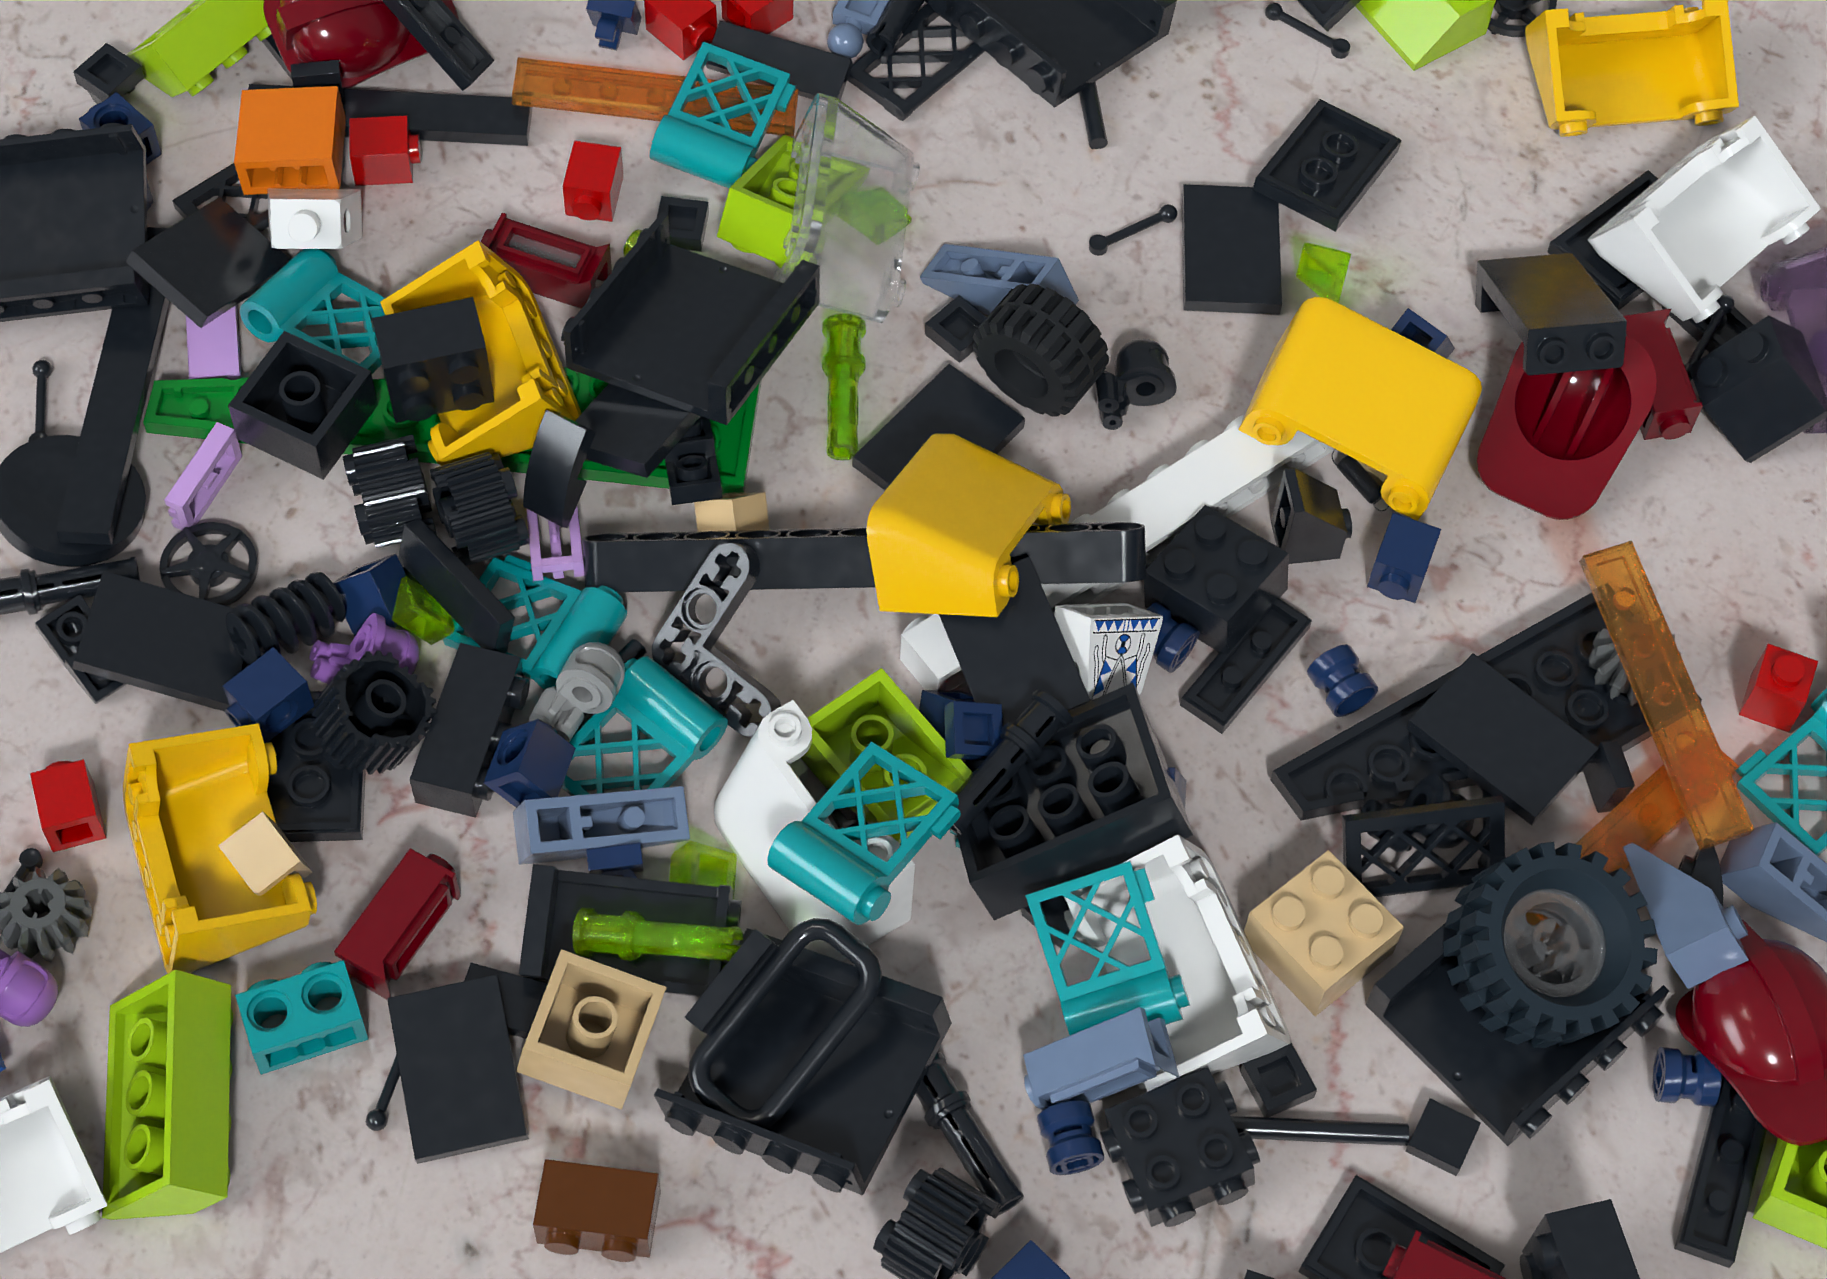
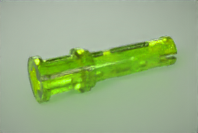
[821,313,866,461]
[572,907,743,961]

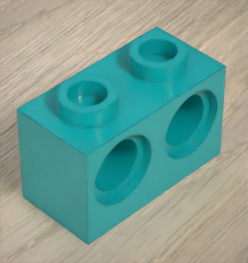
[235,960,369,1075]

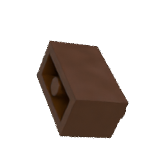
[533,1159,661,1262]

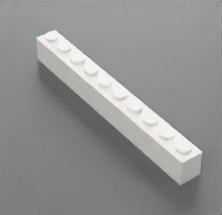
[900,415,1334,691]

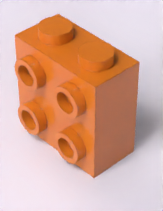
[234,86,346,195]

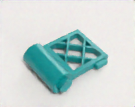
[649,42,796,188]
[240,249,385,374]
[441,554,627,690]
[561,656,728,796]
[1736,688,1827,856]
[767,742,961,925]
[1025,861,1190,1035]

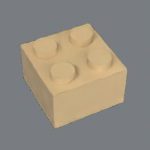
[1244,850,1404,1017]
[516,949,667,1110]

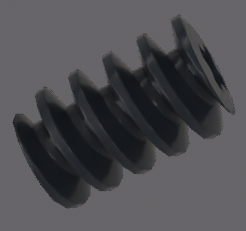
[225,572,346,666]

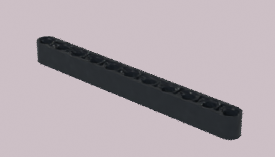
[582,522,1146,592]

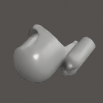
[529,642,625,743]

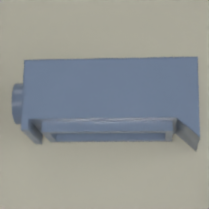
[1023,1007,1180,1110]

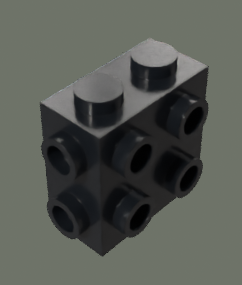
[1100,1067,1260,1227]

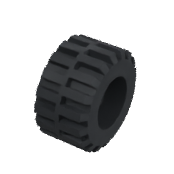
[973,283,1109,416]

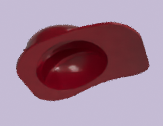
[263,0,459,89]
[1477,336,1657,520]
[1675,920,1827,1146]

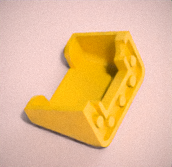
[1525,0,1739,137]
[380,240,582,466]
[1238,297,1482,521]
[867,433,1071,617]
[123,723,317,974]

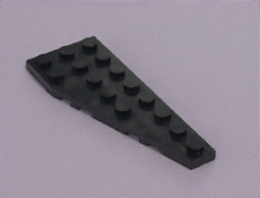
[1270,584,1702,821]

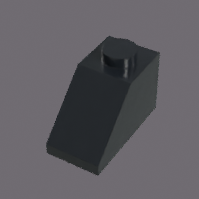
[1271,468,1352,564]

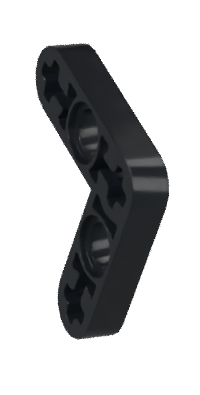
[652,543,781,737]

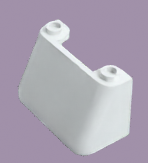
[1588,116,1821,323]
[714,700,915,961]
[1064,835,1291,1092]
[0,1076,108,1253]

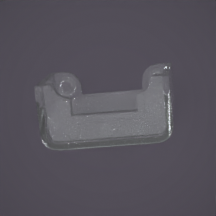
[773,93,920,323]

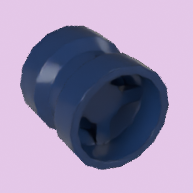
[1146,602,1200,673]
[1307,644,1378,717]
[1653,1047,1721,1107]
[1037,1100,1104,1175]

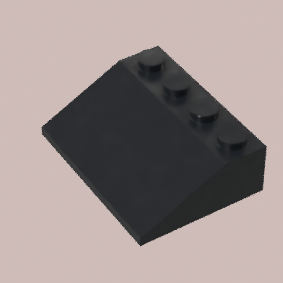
[957,683,1193,920]

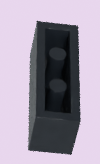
[410,643,530,818]

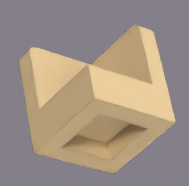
[694,492,770,531]
[218,811,313,896]

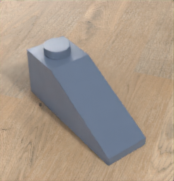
[920,244,1079,315]
[513,786,690,865]
[1720,822,1827,942]
[1623,842,1749,989]

